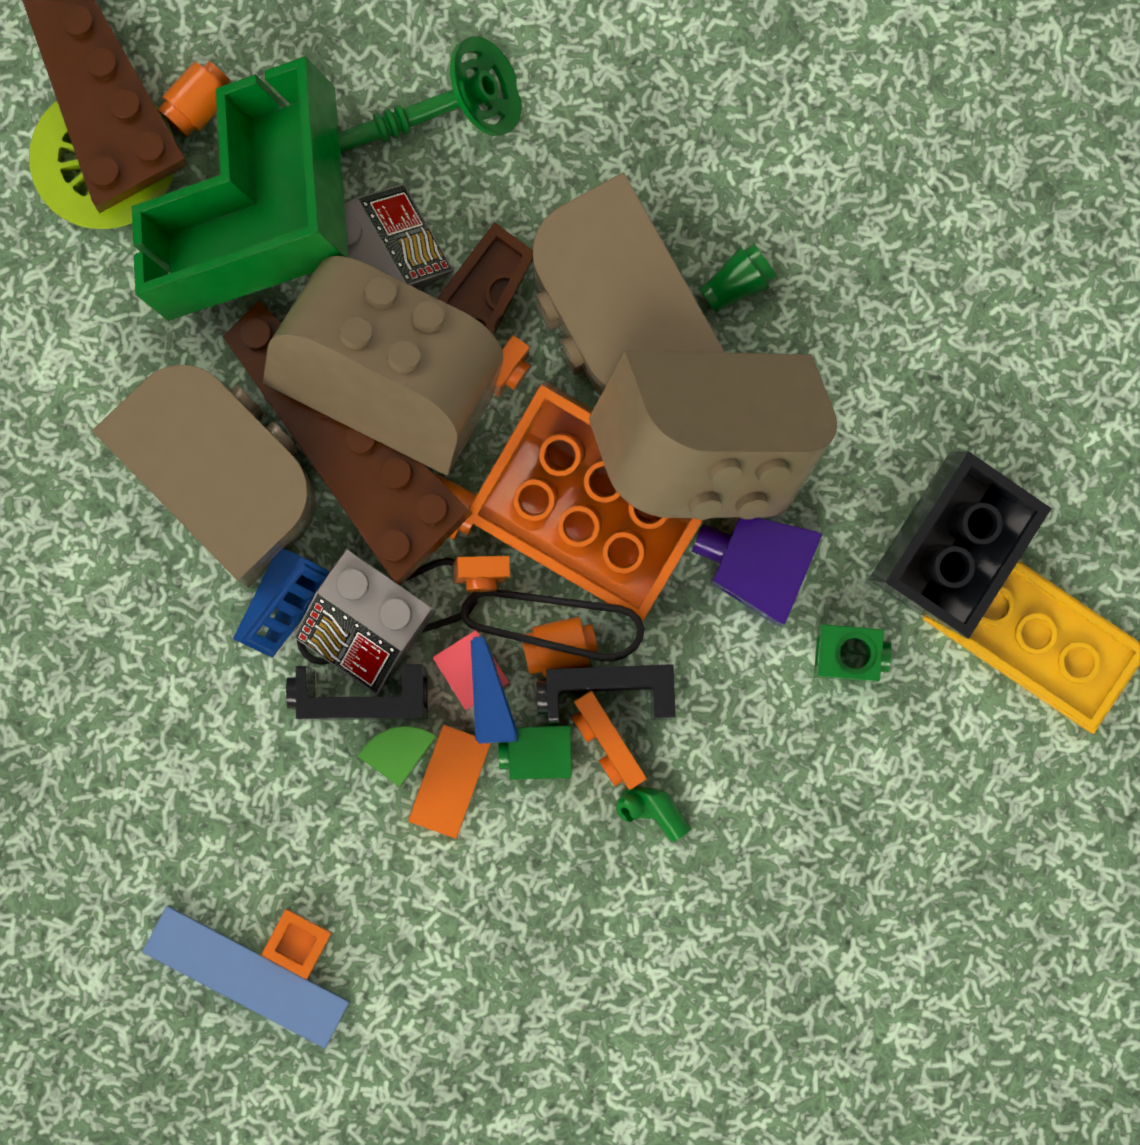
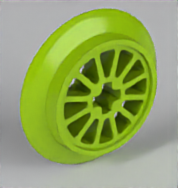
[29,101,175,229]

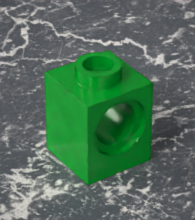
[814,624,891,683]
[498,726,572,780]

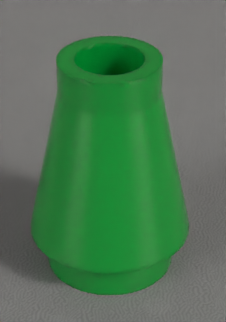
[699,243,777,313]

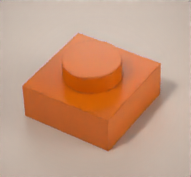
[494,335,531,397]
[452,556,510,592]
[261,908,333,980]

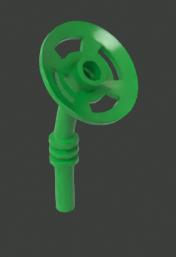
[339,36,522,154]

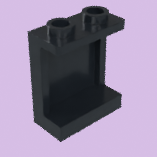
[286,664,428,721]
[536,664,676,724]

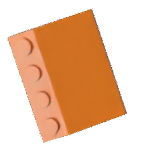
[467,382,703,622]

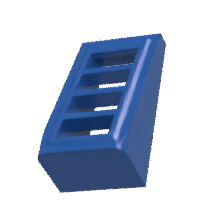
[233,548,330,658]
[471,637,519,744]

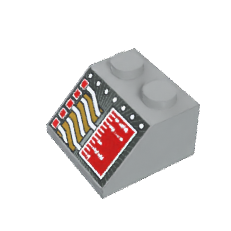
[344,184,454,290]
[293,549,436,696]

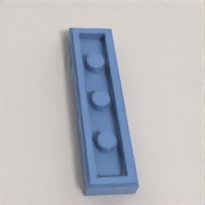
[142,905,350,1049]

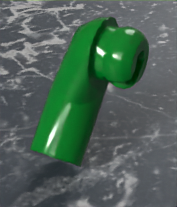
[616,786,691,842]

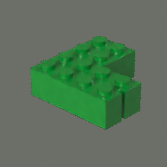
[132,56,348,321]

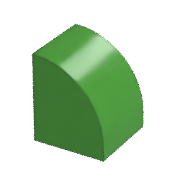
[358,726,438,787]

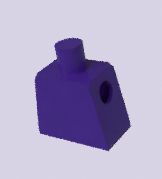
[691,517,822,627]

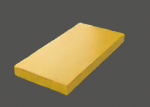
[922,561,1140,734]

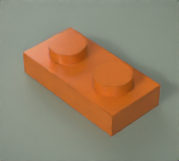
[571,691,647,790]

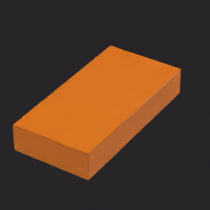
[408,724,491,839]

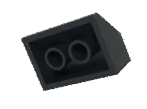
[868,451,1052,639]

